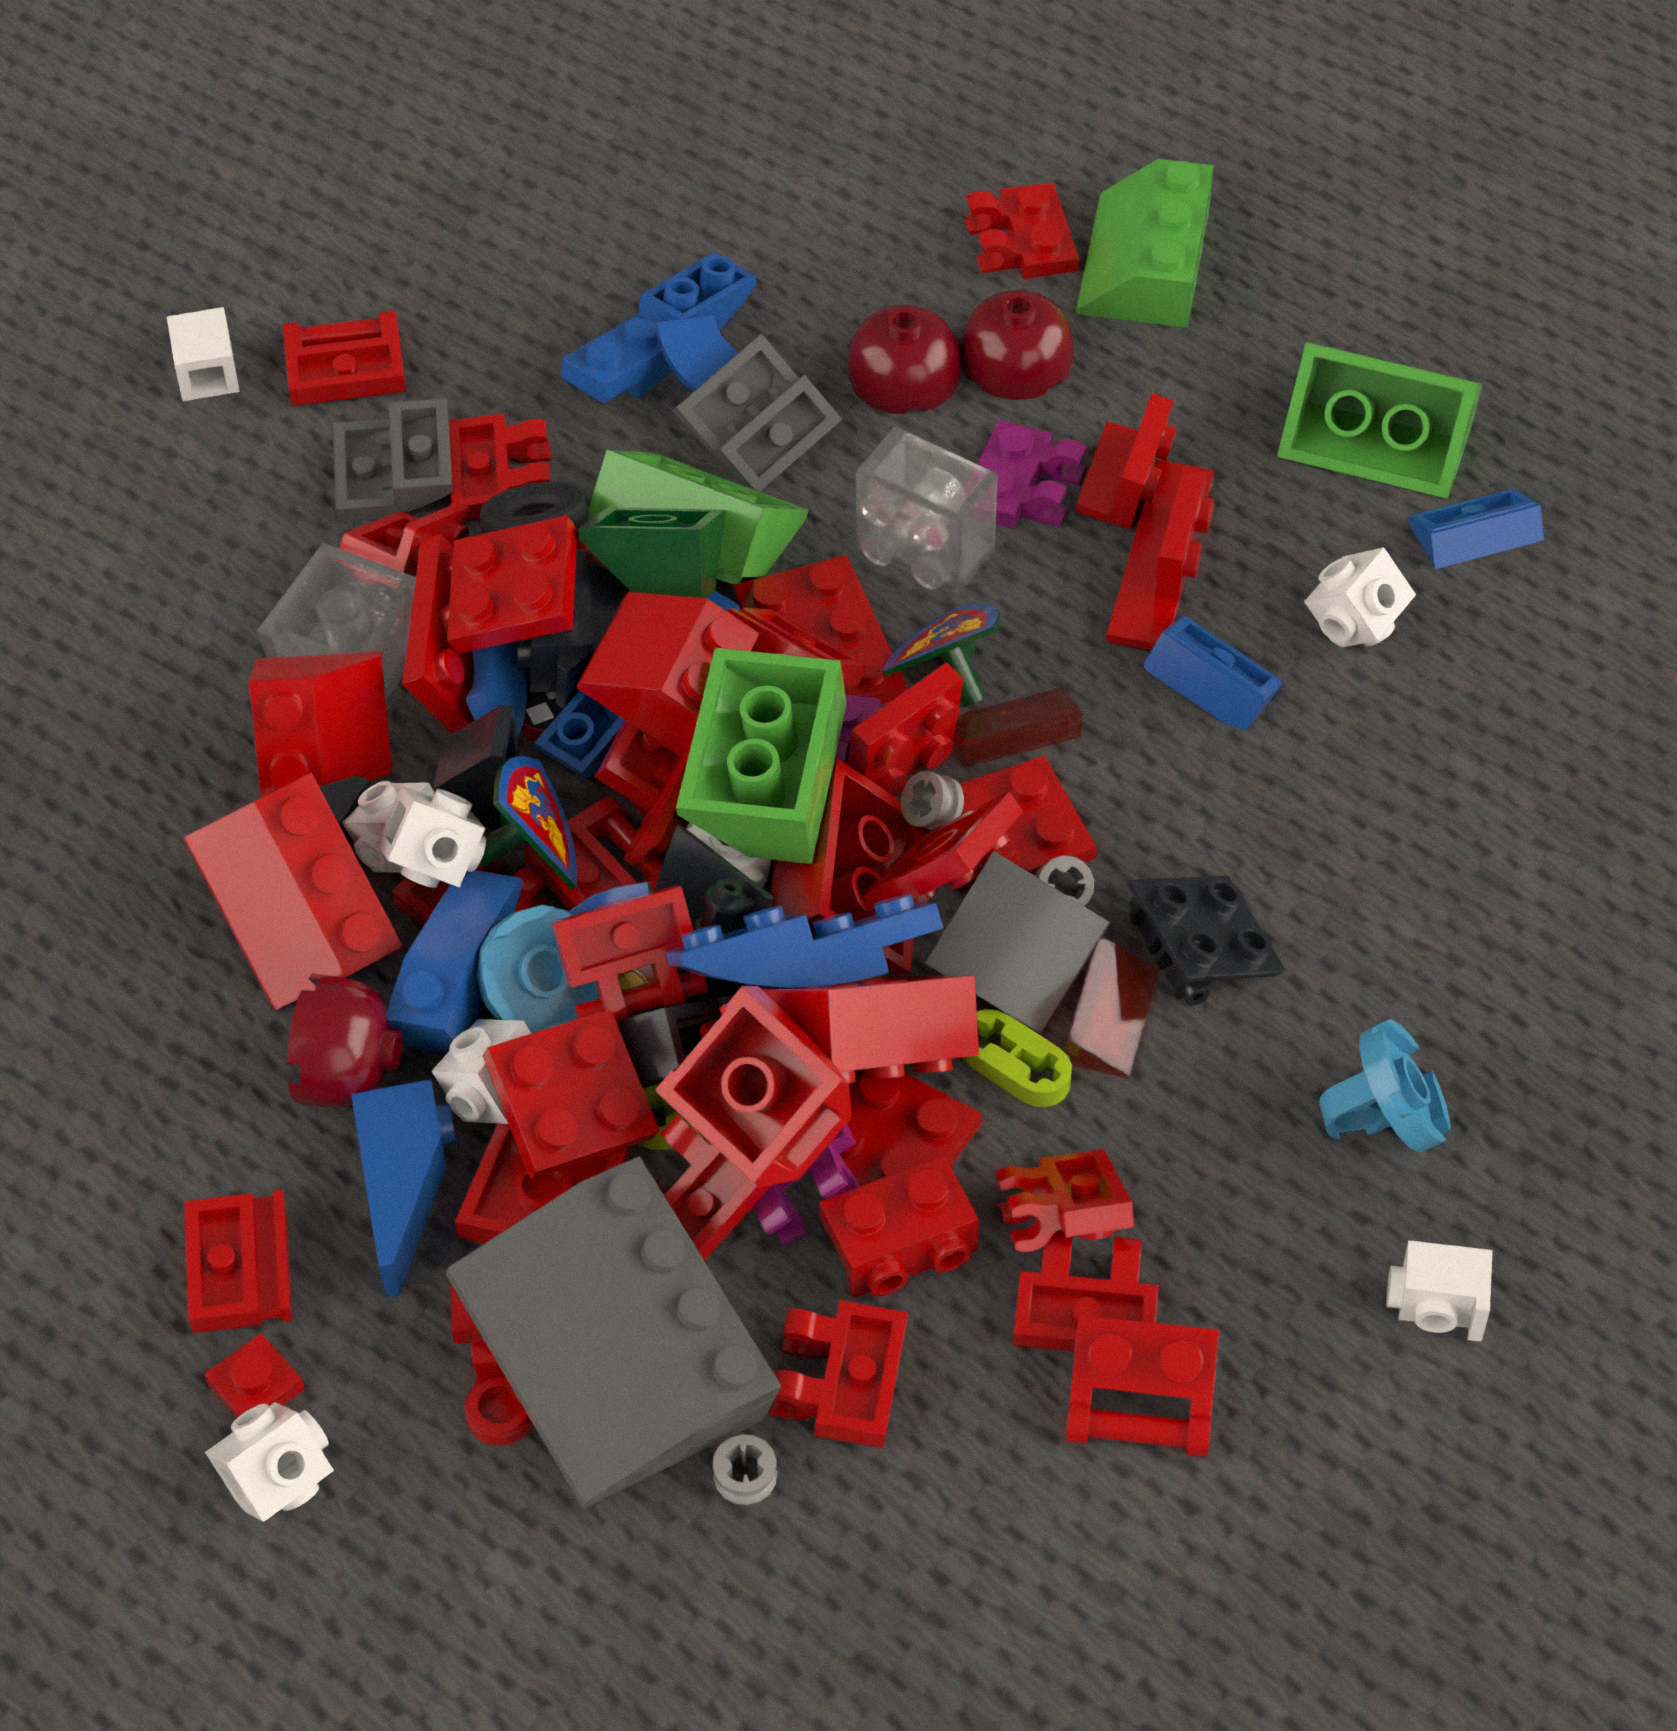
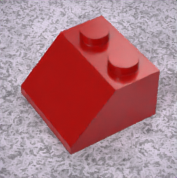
[576,592,760,757]
[249,651,392,797]

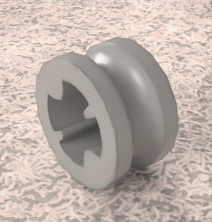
[901,771,964,831]
[1034,855,1094,906]
[712,1434,777,1505]

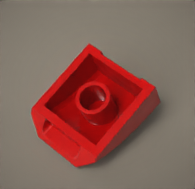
[655,986,852,1187]

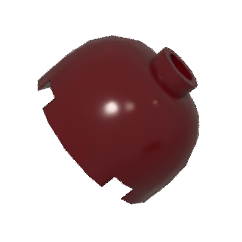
[960,290,1074,400]
[848,305,961,414]
[287,973,403,1107]

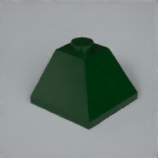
[579,508,725,599]

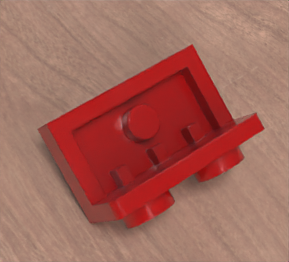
[1075,393,1178,530]
[338,503,470,584]
[819,1154,979,1298]

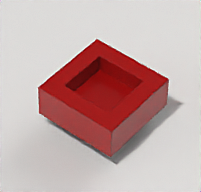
[204,1333,305,1418]

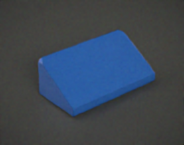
[1407,488,1544,569]
[1144,616,1283,731]

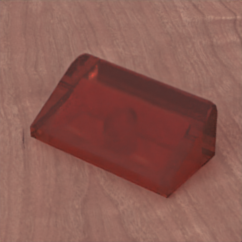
[953,688,1083,768]
[1066,938,1159,1079]

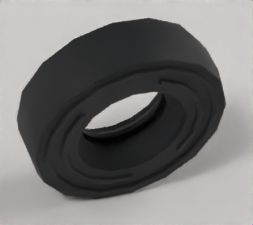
[480,482,589,537]

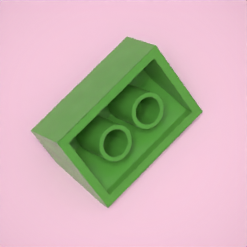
[1076,159,1214,328]
[1277,342,1483,499]
[588,450,809,584]
[676,648,847,864]

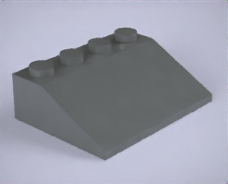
[446,1156,781,1509]

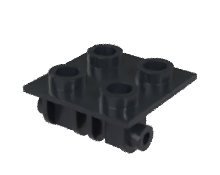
[653,825,774,998]
[1127,875,1287,1006]

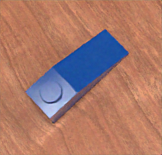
[386,870,523,1056]
[351,1079,456,1297]

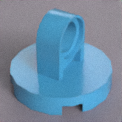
[476,905,597,1033]
[1319,1019,1451,1153]

